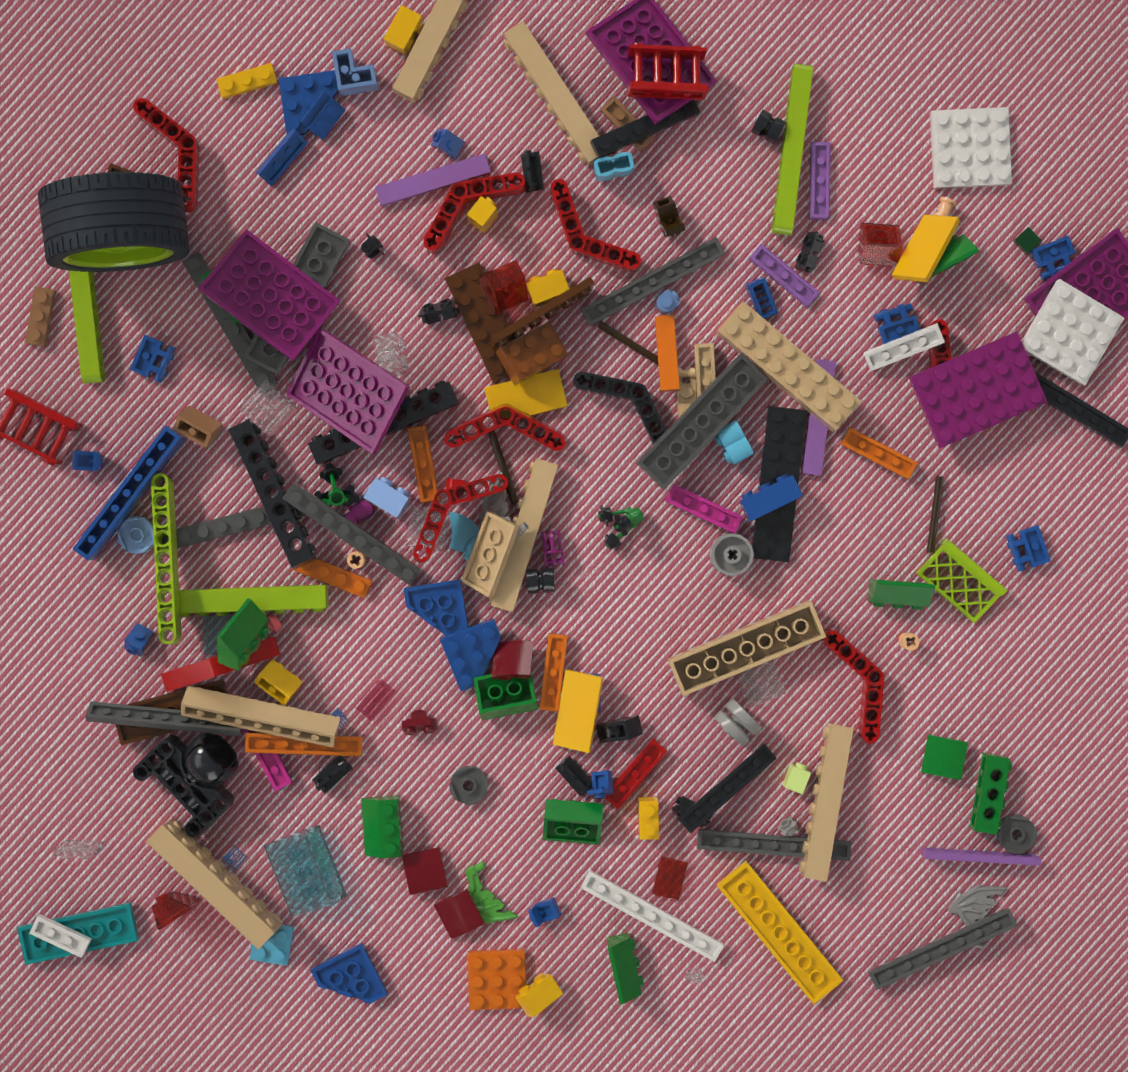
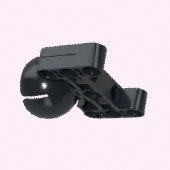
[133,733,239,838]

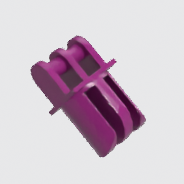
[344,501,375,524]
[541,530,565,568]

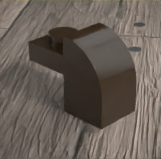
[652,196,685,237]

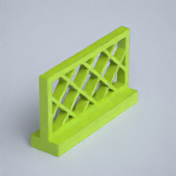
[916,538,1008,623]

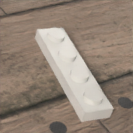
[864,323,945,371]

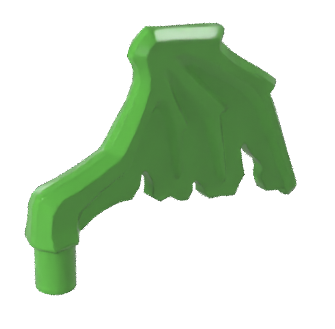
[465,861,518,925]

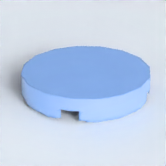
[117,516,154,554]

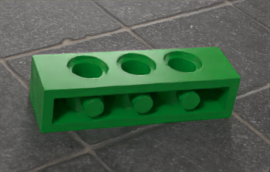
[969,752,1012,835]

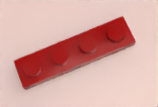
[605,738,667,809]

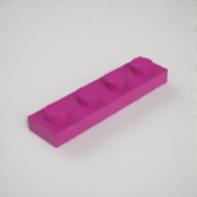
[665,484,743,534]
[242,728,293,791]

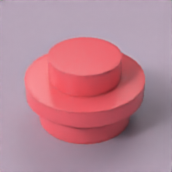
[267,615,282,633]

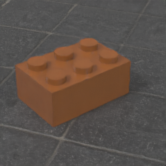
[496,321,568,386]

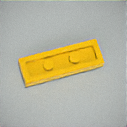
[216,63,278,99]

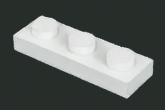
[29,914,92,958]

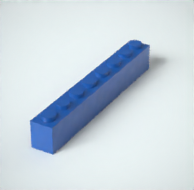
[73,425,187,561]

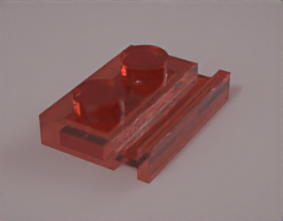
[652,855,688,900]

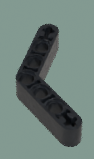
[573,372,666,445]

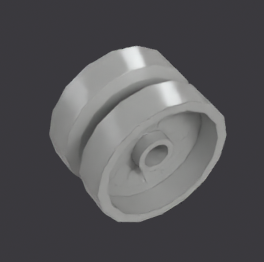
[709,533,754,576]
[714,698,763,747]

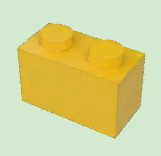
[383,5,424,56]
[467,196,498,234]
[526,268,569,307]
[254,659,303,706]
[638,797,659,840]
[515,973,563,1018]

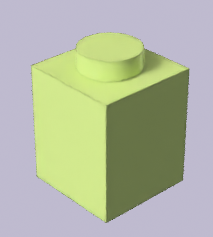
[782,762,811,794]

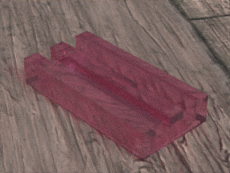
[356,679,395,720]

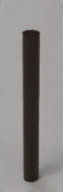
[597,321,658,365]
[488,430,519,504]
[926,476,944,553]

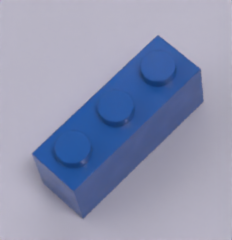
[739,474,803,522]

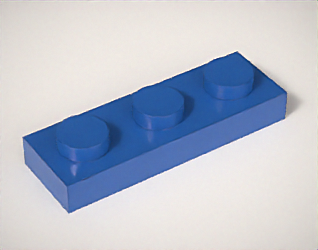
[256,128,309,186]

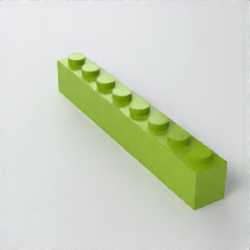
[171,584,329,617]

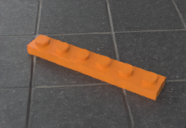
[245,733,363,756]

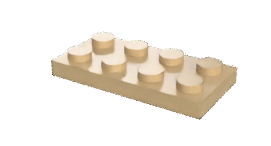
[461,511,520,597]

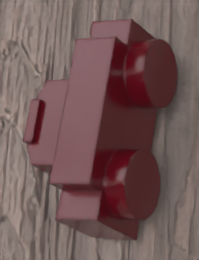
[402,710,438,735]

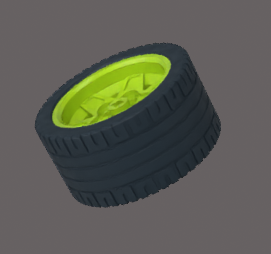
[38,172,190,272]

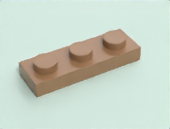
[600,96,654,152]
[25,286,56,347]

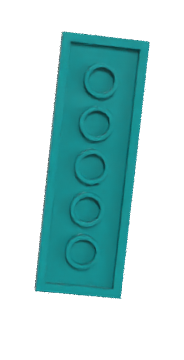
[17,902,139,965]

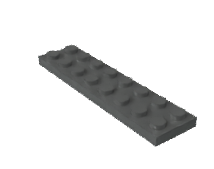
[243,222,350,376]
[636,353,769,490]

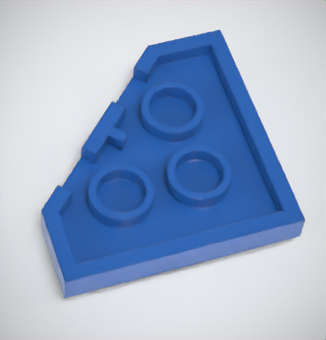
[278,70,339,135]
[403,579,468,636]
[440,618,501,691]
[310,942,388,1004]

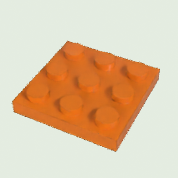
[467,949,526,1010]

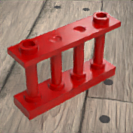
[627,43,708,100]
[0,388,82,466]

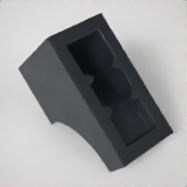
[596,715,643,743]

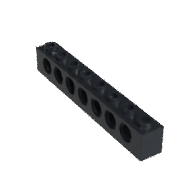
[308,380,459,465]
[229,419,317,569]

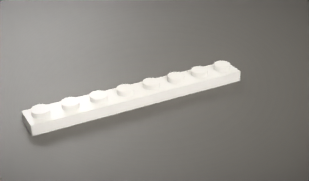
[581,870,724,962]

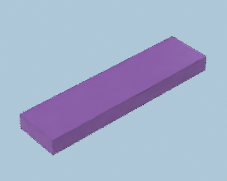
[809,142,831,220]
[748,244,820,308]

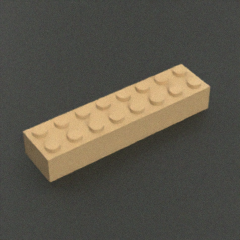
[716,301,861,433]
[667,600,826,696]
[146,819,283,950]

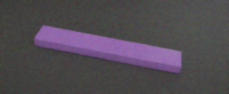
[375,154,491,207]
[802,359,836,476]
[921,847,1041,866]

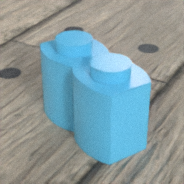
[593,152,635,181]
[714,420,754,465]

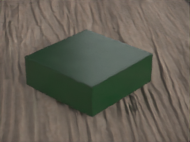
[1013,227,1042,255]

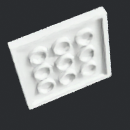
[930,107,1012,189]
[1022,279,1124,385]

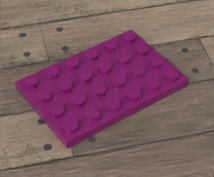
[586,0,717,125]
[1023,228,1128,318]
[198,229,340,362]
[286,328,410,454]
[909,331,1048,448]

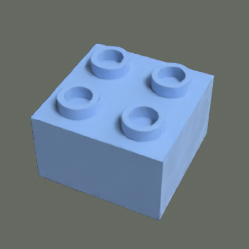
[363,477,413,518]

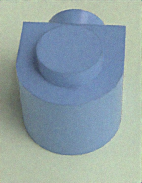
[656,289,680,314]

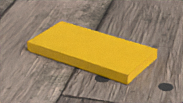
[892,215,960,282]
[484,369,568,423]
[553,669,604,753]

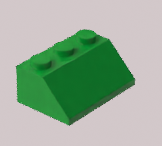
[917,234,979,284]
[868,579,935,610]
[217,598,270,671]
[473,673,539,721]
[361,795,403,858]
[543,799,603,845]
[607,933,644,1005]

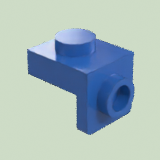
[431,129,465,159]
[72,451,103,471]
[124,623,154,657]
[587,770,613,799]
[528,897,562,927]

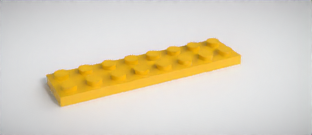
[716,860,844,1004]

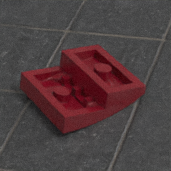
[491,640,534,680]
[402,847,448,895]
[434,889,485,939]

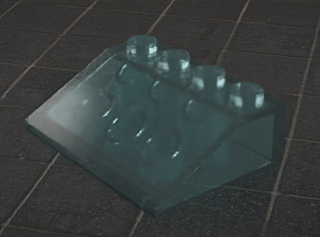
[264,825,347,916]

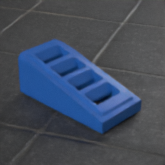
[745,277,778,319]

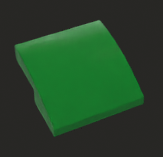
[921,734,968,780]

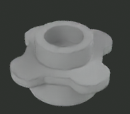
[778,817,798,836]

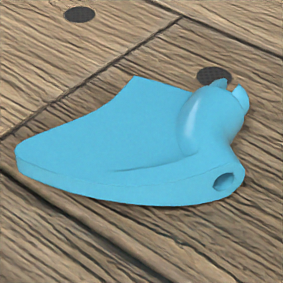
[449,512,480,560]

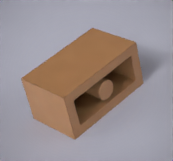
[173,405,222,448]

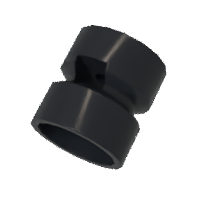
[751,109,786,144]
[526,567,555,594]

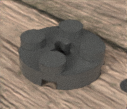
[450,766,488,805]
[997,814,1037,854]

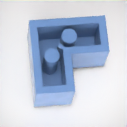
[332,48,379,96]

